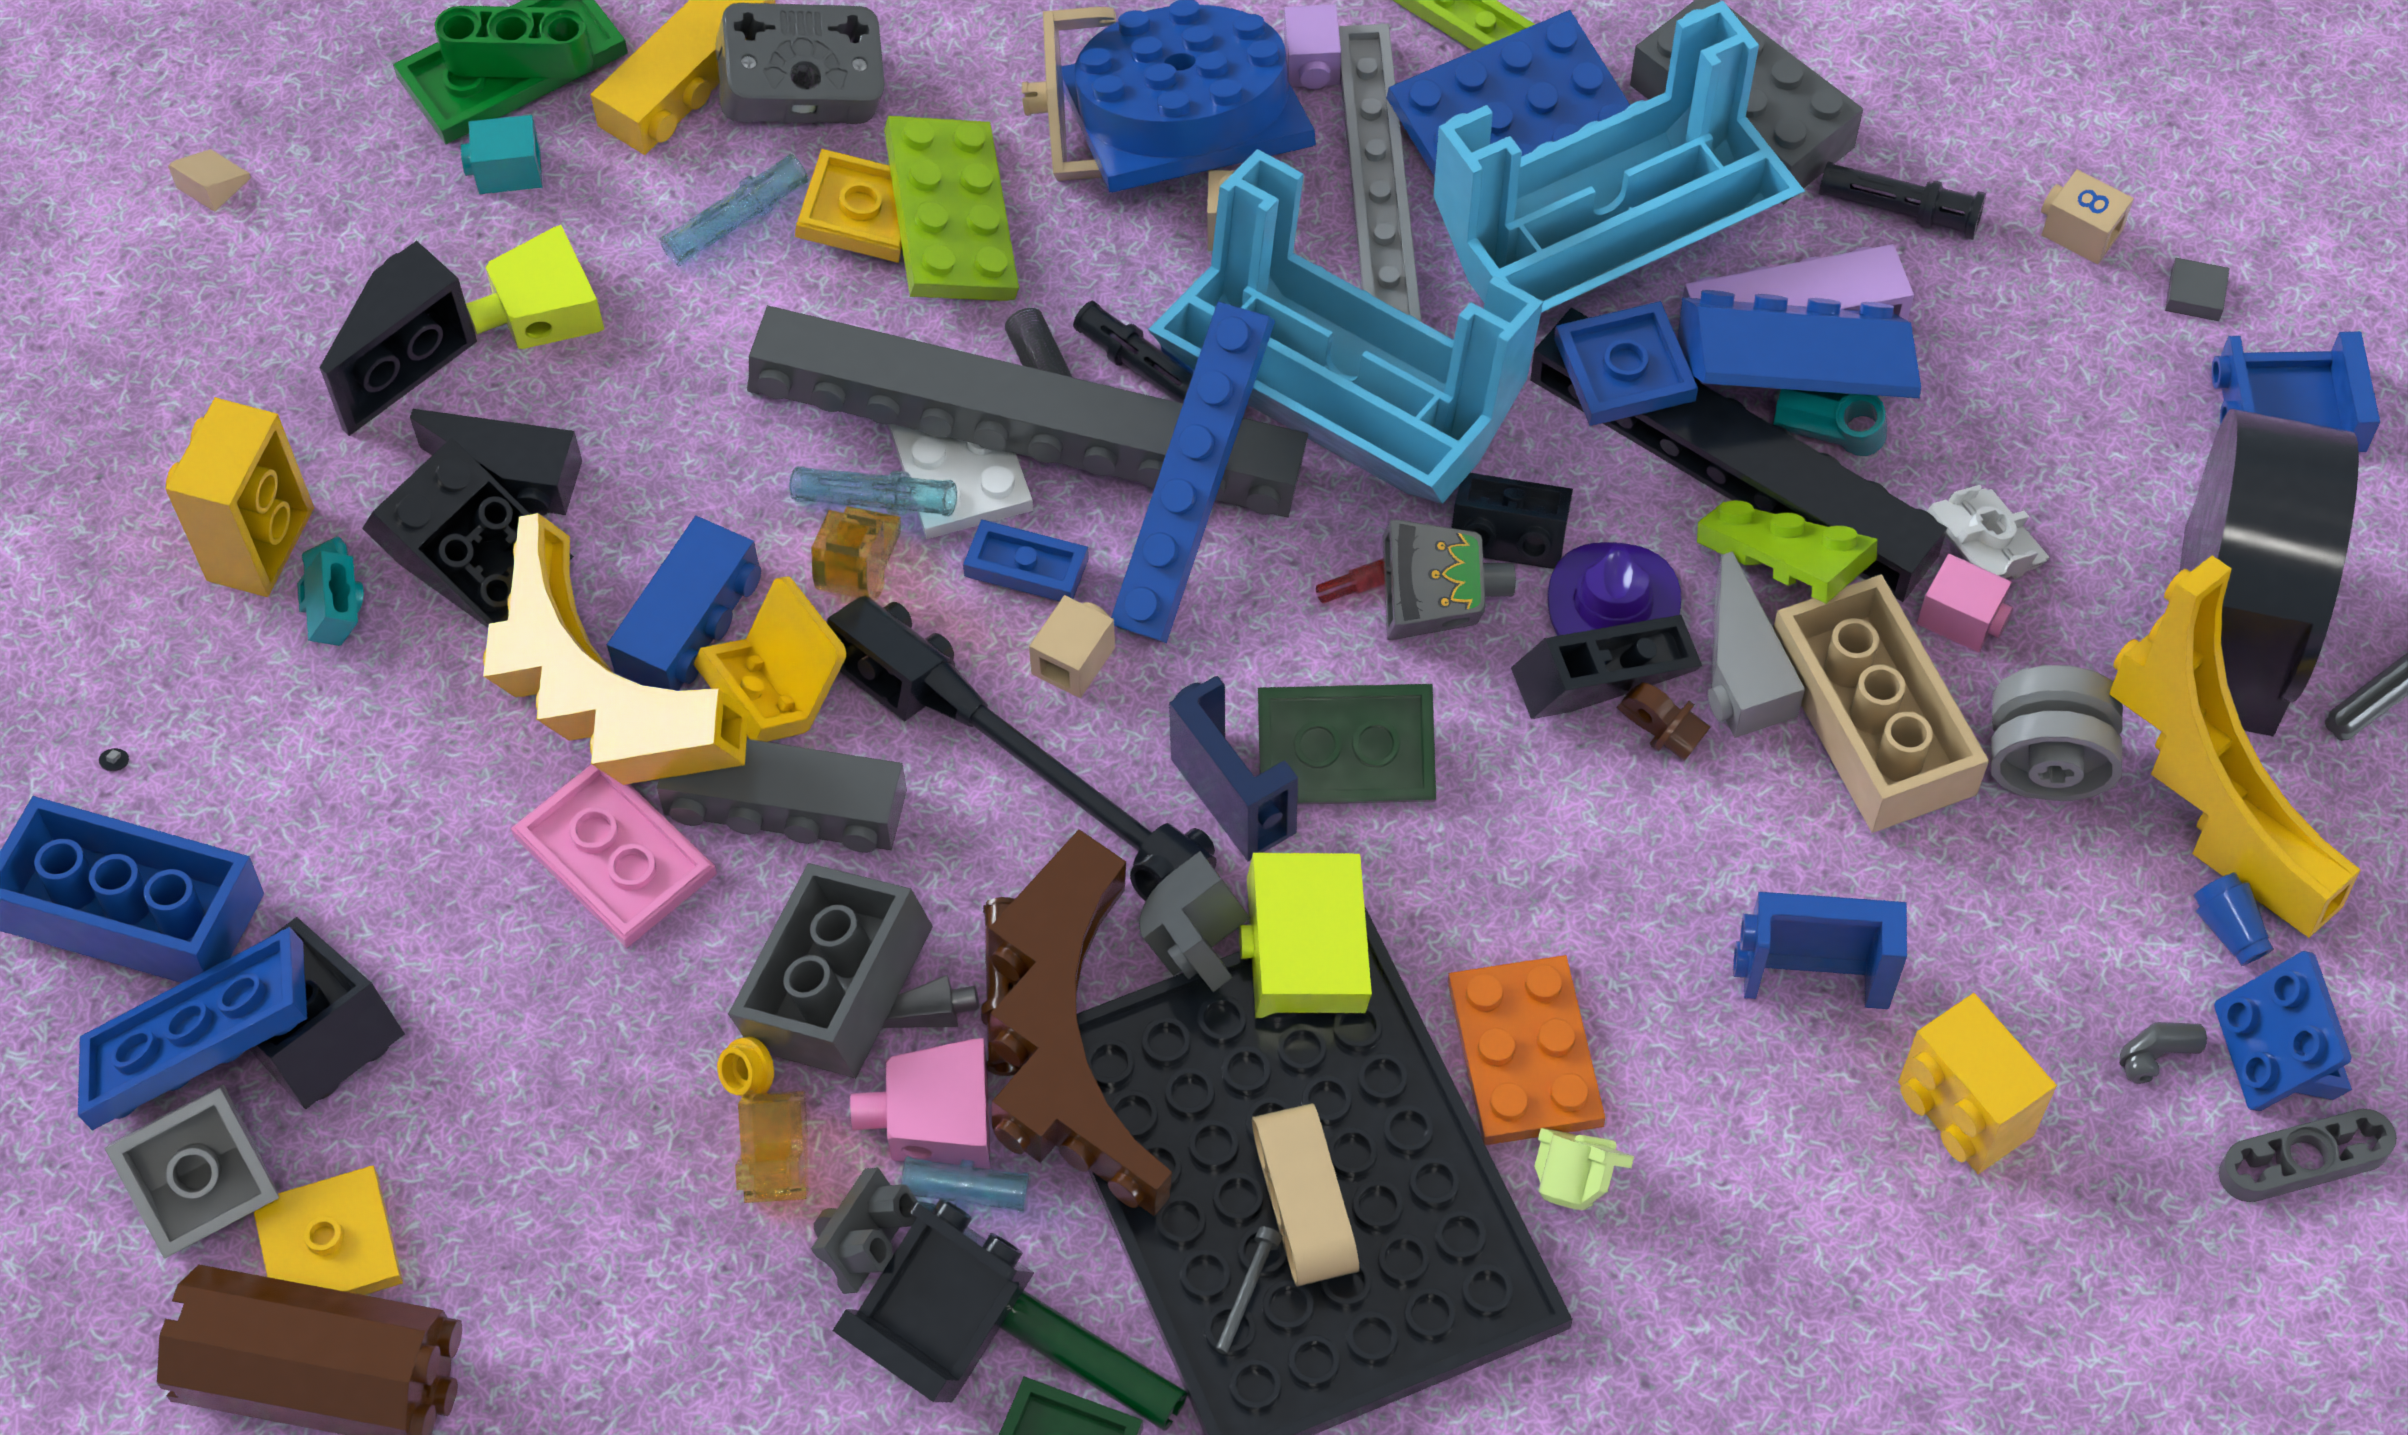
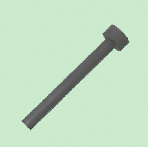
[1216,1226,1283,1354]

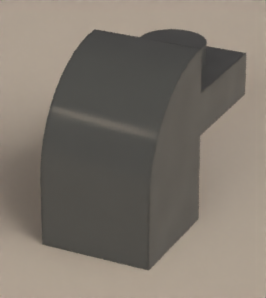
[1139,851,1250,992]

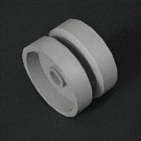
[1991,665,2123,801]

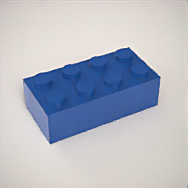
[0,796,264,983]

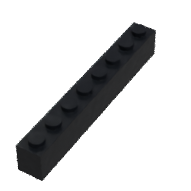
[1530,307,1948,602]

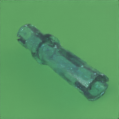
[659,154,809,267]
[789,466,957,516]

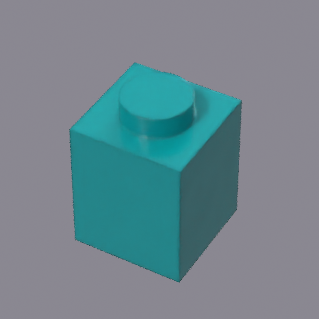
[461,115,543,194]

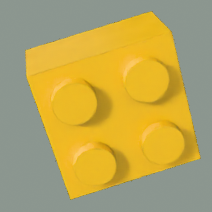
[1898,993,2057,1174]

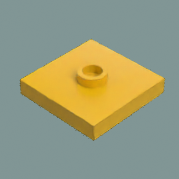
[795,149,903,263]
[254,1165,403,1295]

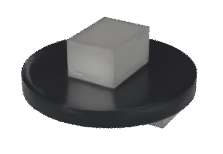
[99,748,129,771]

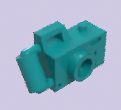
[297,537,364,646]

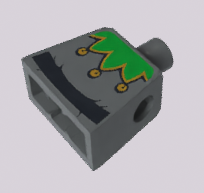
[1383,520,1516,640]

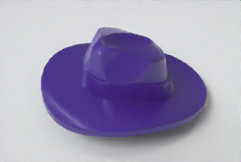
[1548,542,1681,636]

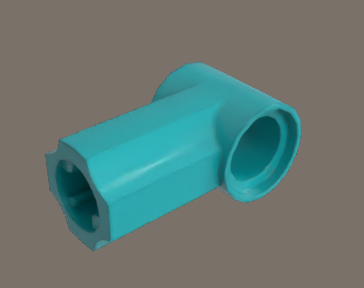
[1773,389,1887,456]

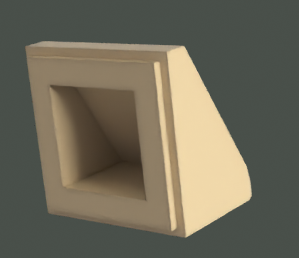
[168,149,251,212]

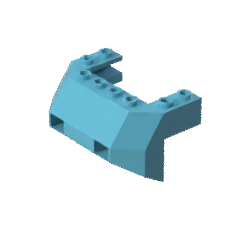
[1433,1,1805,313]
[1148,149,1543,504]

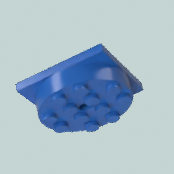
[1062,0,1316,193]

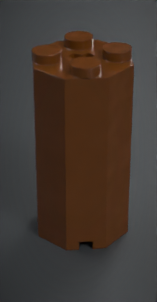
[157,1264,462,1435]

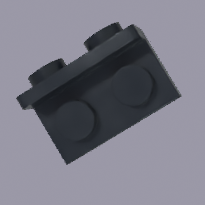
[1452,473,1573,569]

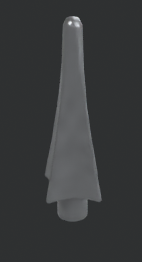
[882,975,979,1028]

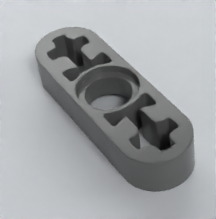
[2219,1109,2397,1202]

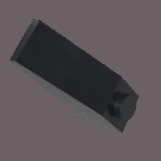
[410,409,582,516]
[1511,615,1702,719]

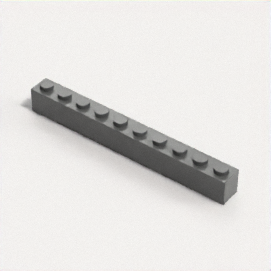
[749,305,1308,518]

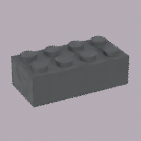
[1630,0,1863,205]

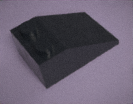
[319,240,477,436]
[249,917,405,1110]

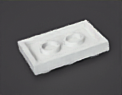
[888,424,1034,540]

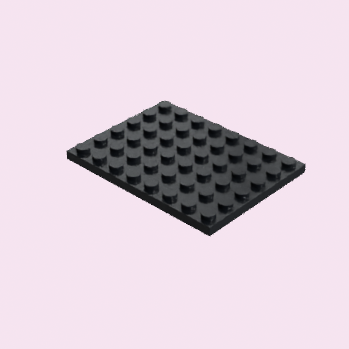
[1077,907,1573,1435]

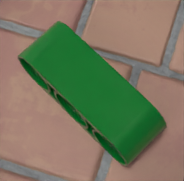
[434,6,594,79]

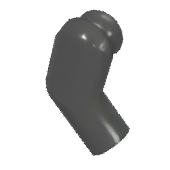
[2120,1022,2207,1084]

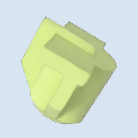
[1534,1128,1634,1210]

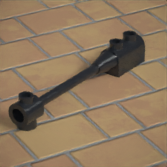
[827,596,1217,901]

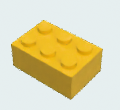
[165,397,315,597]

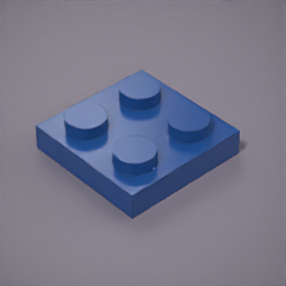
[1554,301,1698,426]

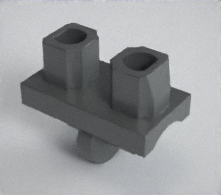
[811,1167,918,1294]

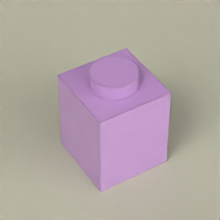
[1284,4,1341,89]

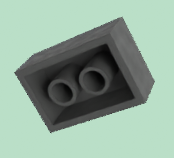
[728,863,933,1079]

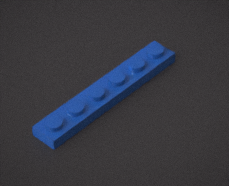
[1111,301,1275,644]

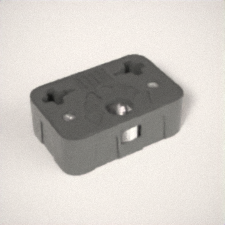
[715,3,885,124]

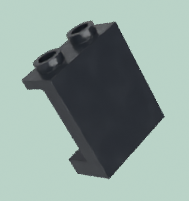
[832,1198,1034,1402]

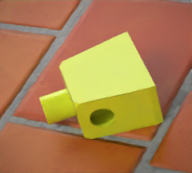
[466,225,605,349]

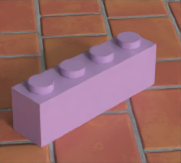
[1680,244,1914,321]

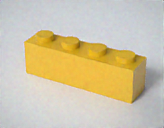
[590,0,776,155]

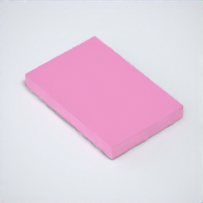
[511,764,717,948]

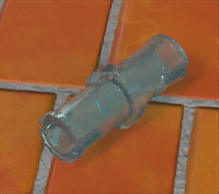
[901,1156,1029,1213]

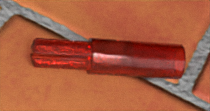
[1316,558,1385,603]

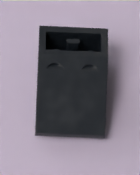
[362,437,574,628]

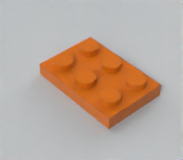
[1448,955,1605,1145]

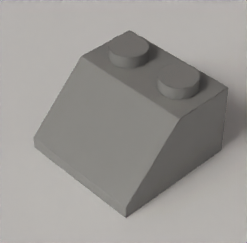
[104,1084,279,1259]

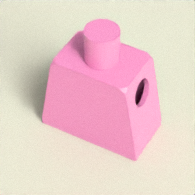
[850,1038,990,1170]

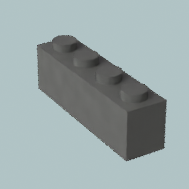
[657,739,907,853]

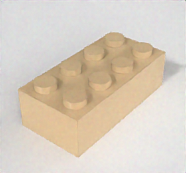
[1773,574,1989,833]

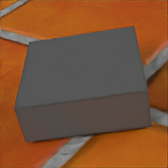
[2165,258,2230,321]

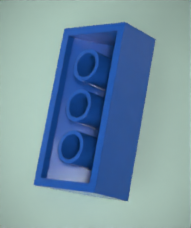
[1677,290,1921,399]

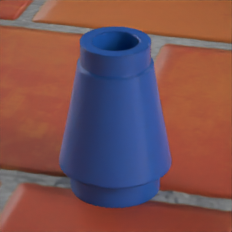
[2193,873,2274,966]

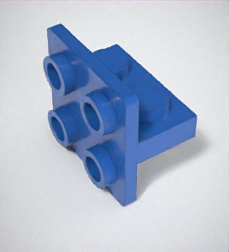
[2214,951,2352,1111]

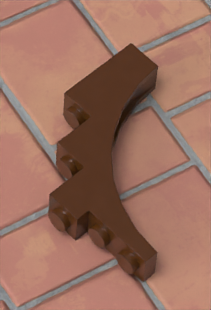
[988,829,1172,1216]

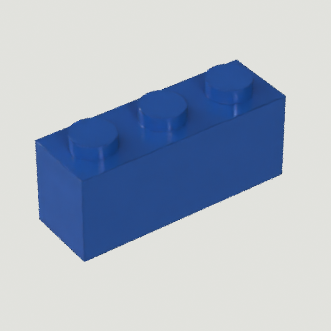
[606,515,761,691]

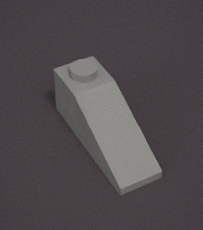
[1708,551,1805,738]

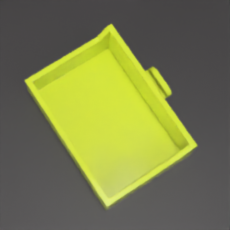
[1239,853,1372,1018]

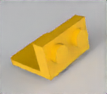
[694,576,846,742]

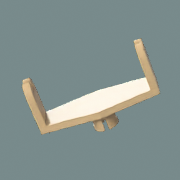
[1022,7,1116,181]

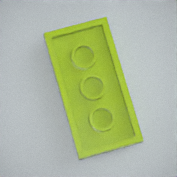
[884,116,1019,301]

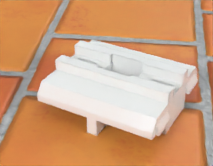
[1927,485,2049,579]

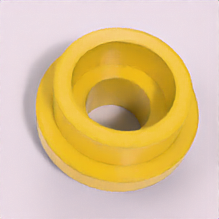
[717,1037,774,1098]

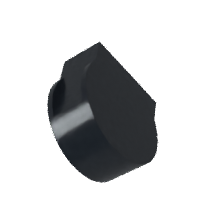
[2179,409,2359,737]

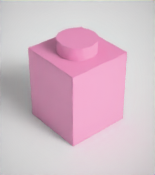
[1917,554,2013,652]

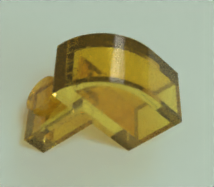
[811,506,901,601]
[735,1091,808,1203]

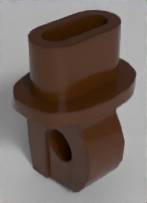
[1616,682,1711,761]

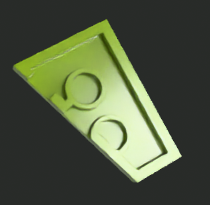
[1697,500,1878,604]

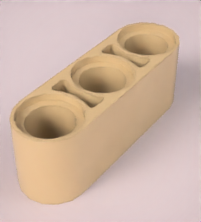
[1252,1103,1359,1286]

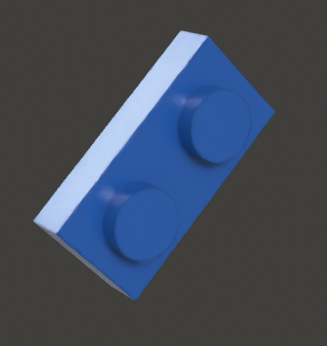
[963,519,1089,601]

